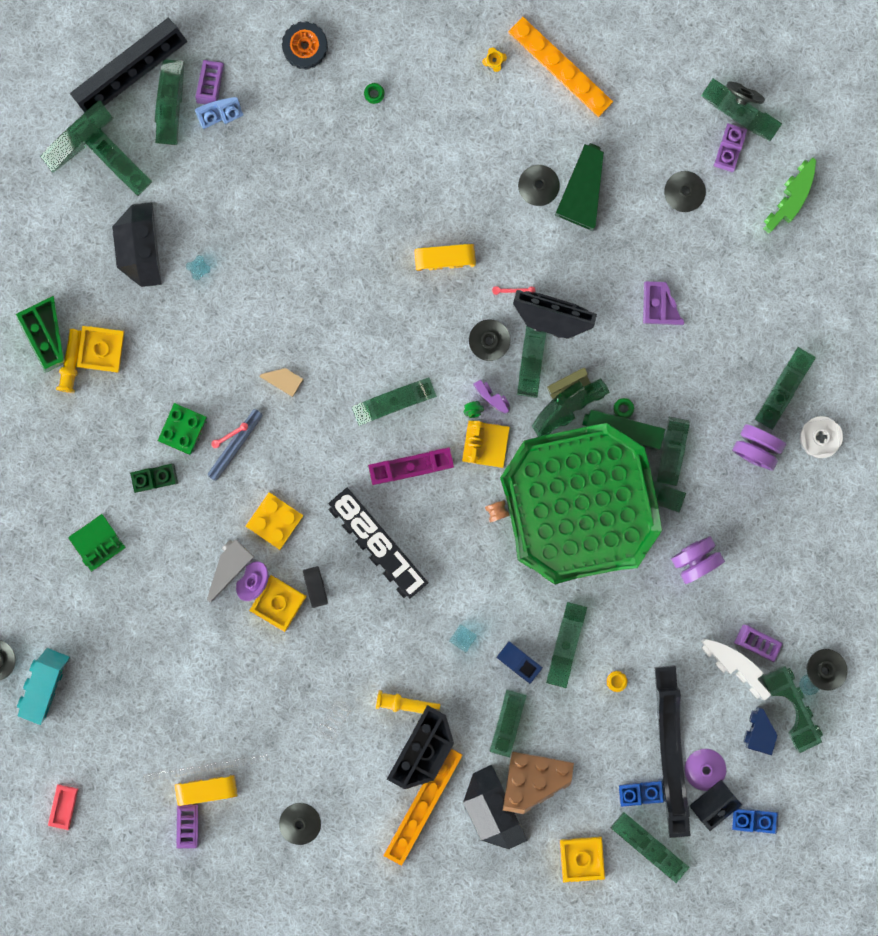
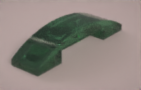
[701,78,782,141]
[517,325,546,398]
[352,378,437,426]
[546,602,587,689]

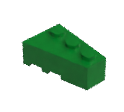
[16,296,64,373]

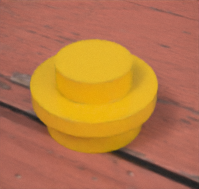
[606,671,628,692]

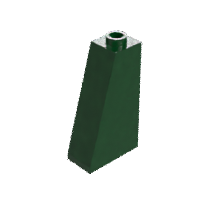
[555,143,604,231]
[582,410,666,451]

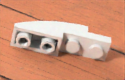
[701,639,771,700]

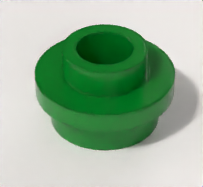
[364,83,385,104]
[613,398,634,419]
[463,401,484,418]

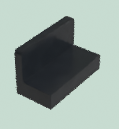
[690,780,742,831]

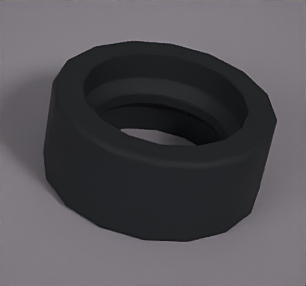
[303,566,328,608]

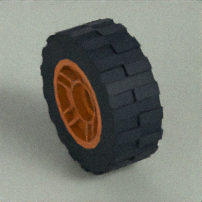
[282,21,328,70]

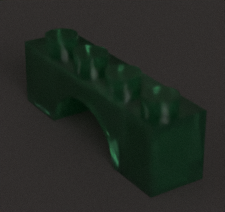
[761,665,823,753]

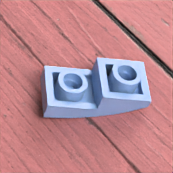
[195,97,243,129]

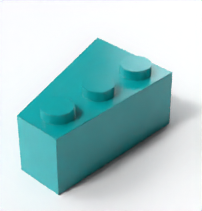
[17,648,70,725]

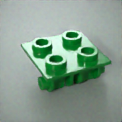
[157,403,207,455]
[68,514,126,572]

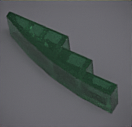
[40,101,114,173]
[610,812,690,883]

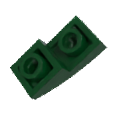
[130,463,179,493]

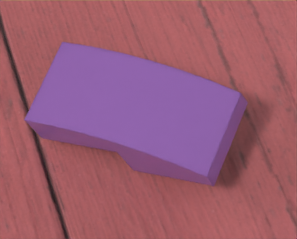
[713,123,747,172]
[473,379,510,414]

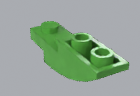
[763,157,816,234]

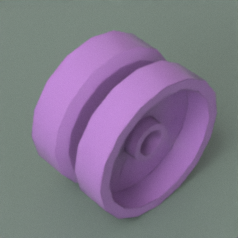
[732,424,786,471]
[671,536,725,584]

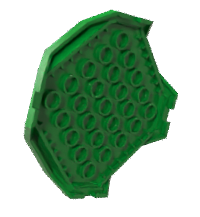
[500,423,662,585]

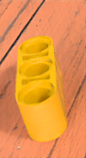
[414,244,476,271]
[174,775,238,806]

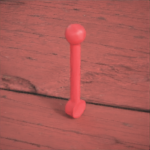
[492,286,536,295]
[211,423,248,448]

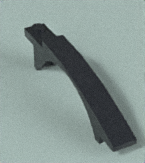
[654,665,691,838]

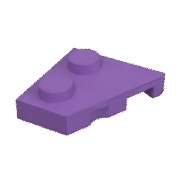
[643,281,684,325]

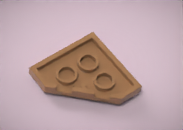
[503,752,574,814]

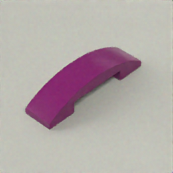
[368,447,454,485]

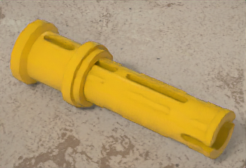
[56,329,81,393]
[375,690,440,714]

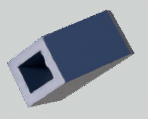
[496,641,543,684]
[743,707,778,756]

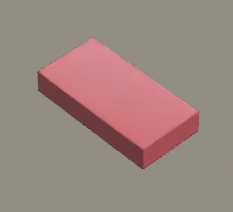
[48,784,78,830]

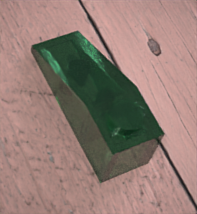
[489,689,527,758]

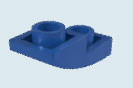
[619,781,665,807]
[732,809,778,834]

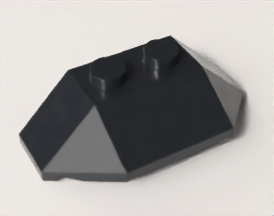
[112,202,162,287]
[513,290,597,339]
[387,705,454,789]
[463,764,528,849]

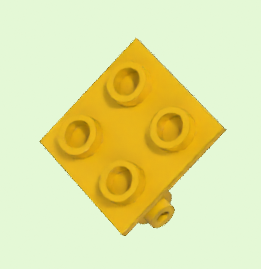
[462,420,509,468]

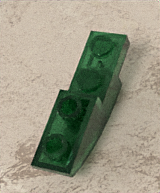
[154,59,185,145]
[79,122,152,196]
[755,346,816,430]
[532,378,610,437]

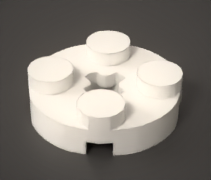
[800,416,843,458]

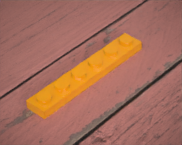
[508,17,613,117]
[383,749,463,866]

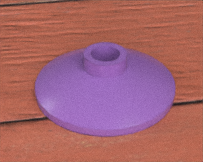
[236,562,269,601]
[685,749,726,791]

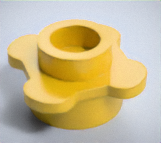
[482,47,507,72]

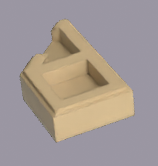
[259,368,304,397]

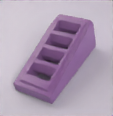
[195,60,224,105]
[734,625,783,662]
[176,804,199,849]

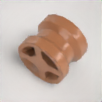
[485,500,510,523]

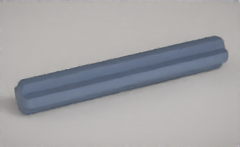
[208,409,263,481]

